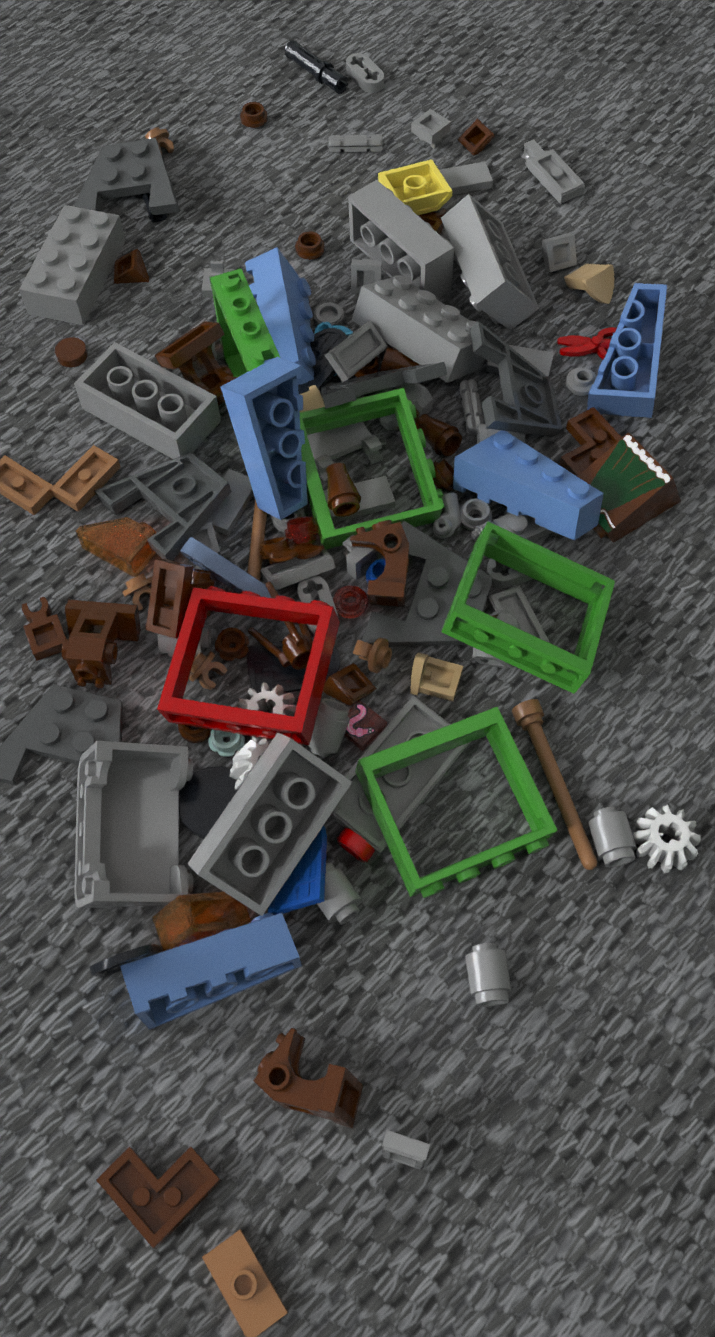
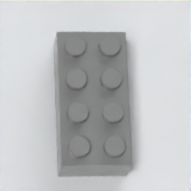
[348,180,454,300]
[441,194,539,329]
[19,205,126,325]
[352,275,485,383]
[74,342,221,459]
[188,732,352,916]

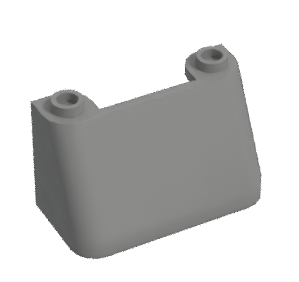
[74,741,193,908]

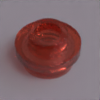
[284,516,319,543]
[333,585,368,618]

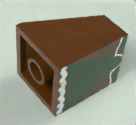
[577,432,681,543]

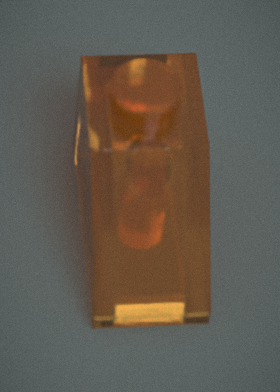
[75,517,156,577]
[152,892,251,951]

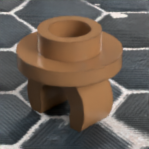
[145,127,174,154]
[122,574,153,611]
[353,637,392,673]
[189,651,227,690]

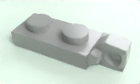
[522,139,585,204]

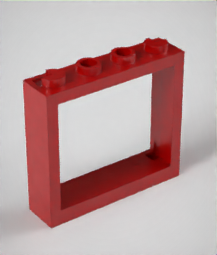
[157,586,340,745]

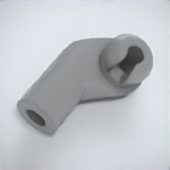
[433,493,462,539]

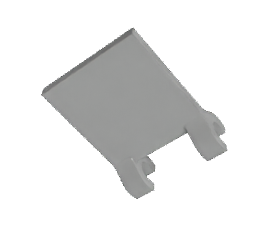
[307,422,383,483]

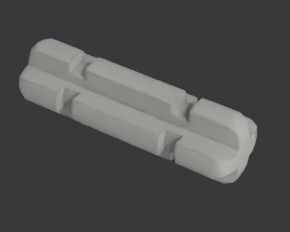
[328,134,383,153]
[459,379,484,436]

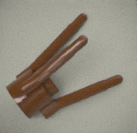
[248,581,313,670]

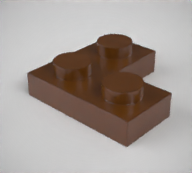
[559,407,622,476]
[96,1146,222,1249]

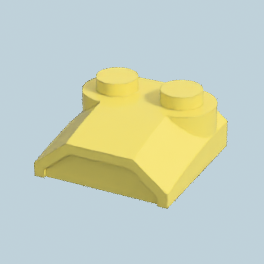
[378,159,453,215]

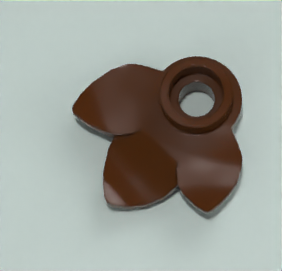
[260,536,324,564]

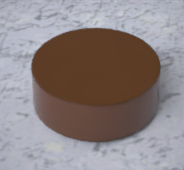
[55,337,88,367]

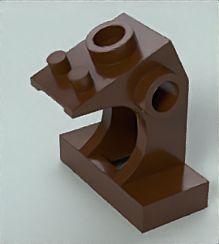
[155,321,238,406]
[350,520,410,607]
[146,559,217,638]
[62,600,141,688]
[253,1028,364,1128]

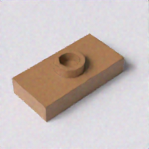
[51,445,121,512]
[0,455,53,516]
[202,1230,289,1337]

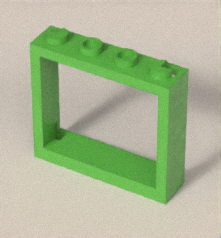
[210,269,280,377]
[300,388,445,549]
[441,521,615,694]
[355,707,558,898]

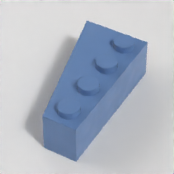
[245,247,316,385]
[587,283,667,418]
[220,357,307,520]
[453,430,603,541]
[120,913,302,1030]

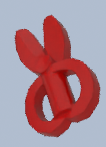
[557,327,617,360]

